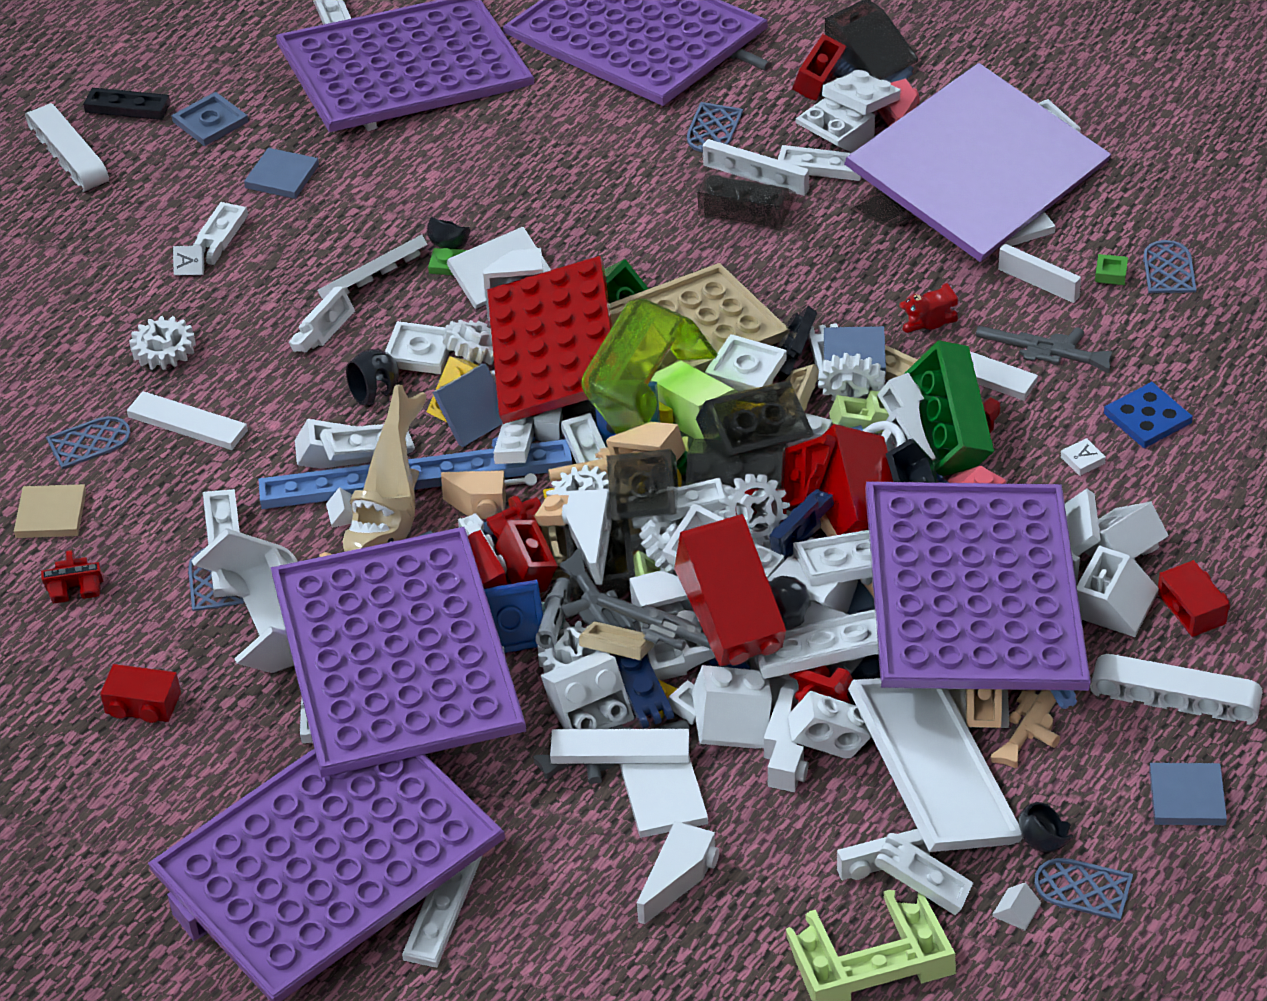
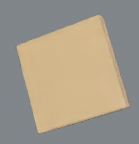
[14,484,86,538]

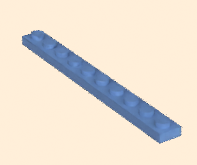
[259,439,572,509]

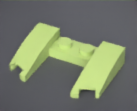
[786,890,956,1001]

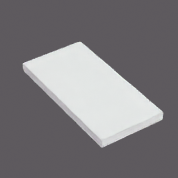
[848,678,1022,852]

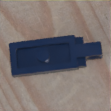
[769,489,834,561]

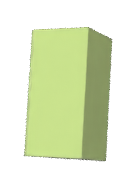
[646,361,738,446]

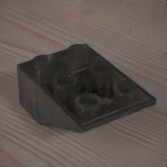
[825,0,918,80]

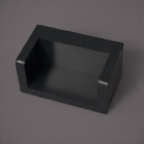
[886,439,939,483]

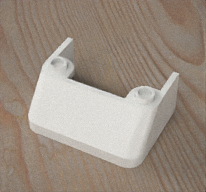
[192,528,298,673]

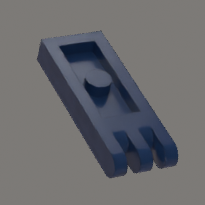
[613,655,675,729]

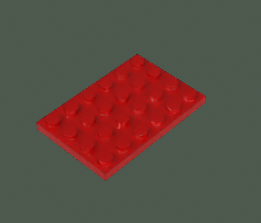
[487,256,620,424]

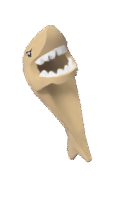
[343,384,426,552]

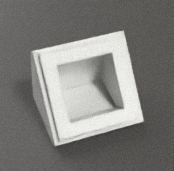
[533,407,563,442]
[326,487,353,528]
[992,882,1041,931]

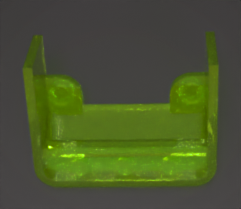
[582,298,718,434]

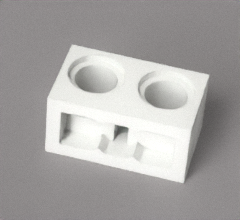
[788,691,872,758]

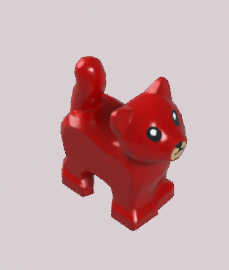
[899,283,958,333]

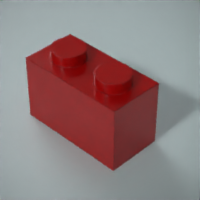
[792,34,847,101]
[495,520,557,593]
[1158,560,1230,637]
[100,664,181,723]

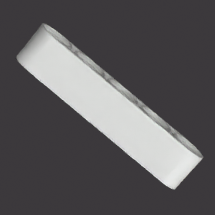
[25,103,109,192]
[1090,654,1263,725]

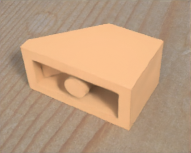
[606,422,686,473]
[441,471,506,519]
[965,689,1002,728]

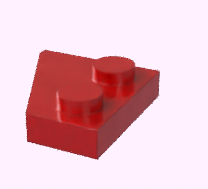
[784,434,836,511]

